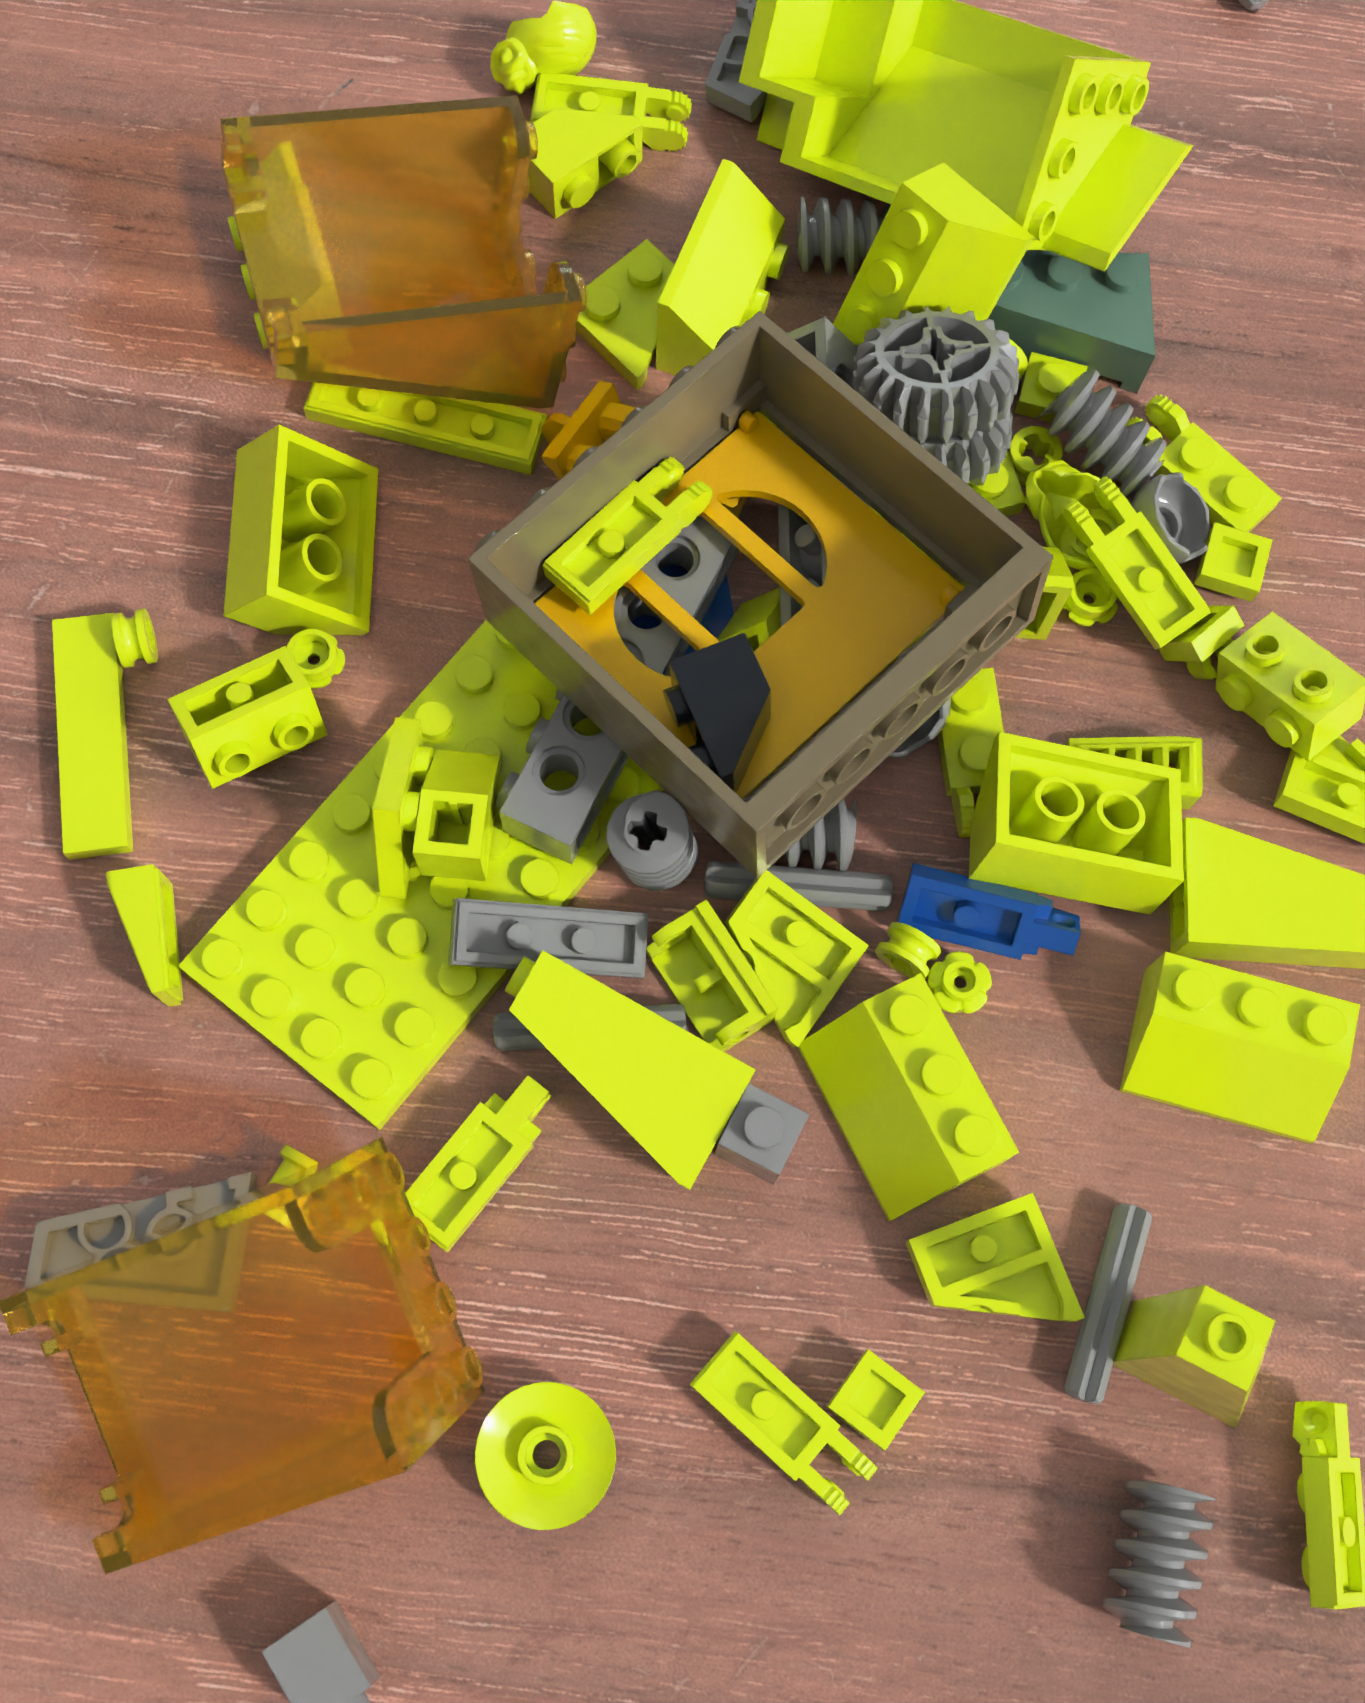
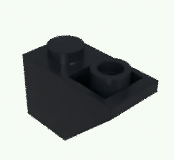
[663,633,771,793]

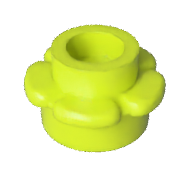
[1063,568,1118,627]
[286,629,345,689]
[928,951,992,1014]

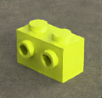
[1215,611,1365,761]
[167,646,328,789]

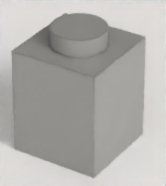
[715,1083,809,1185]
[262,1600,381,1703]

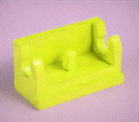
[646,899,778,1052]

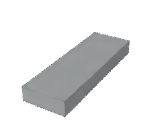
[448,898,648,979]

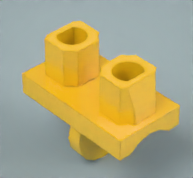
[541,380,636,481]

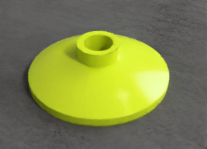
[475,1382,616,1530]

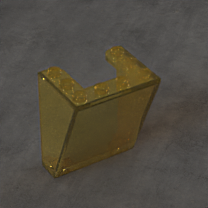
[221,95,587,409]
[0,1136,485,1574]

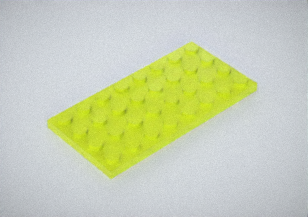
[178,619,664,1131]

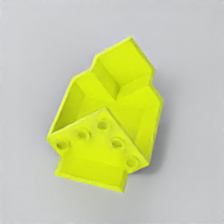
[739,0,1194,272]

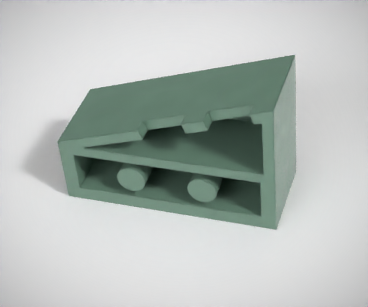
[988,250,1156,394]

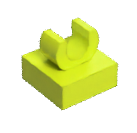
[1158,605,1245,680]

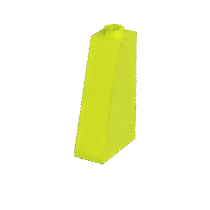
[1169,817,1365,969]
[504,950,756,1190]
[1113,1285,1275,1427]

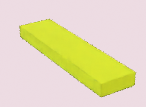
[303,359,547,475]
[52,613,133,860]

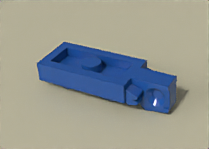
[897,863,1081,960]

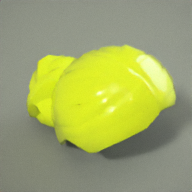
[490,1,597,95]
[1025,460,1130,571]

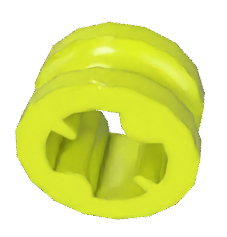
[1008,426,1063,487]
[111,608,158,668]
[875,922,941,979]

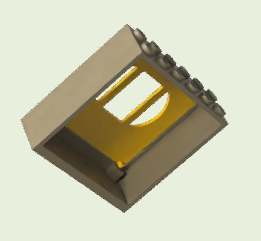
[467,311,1053,879]

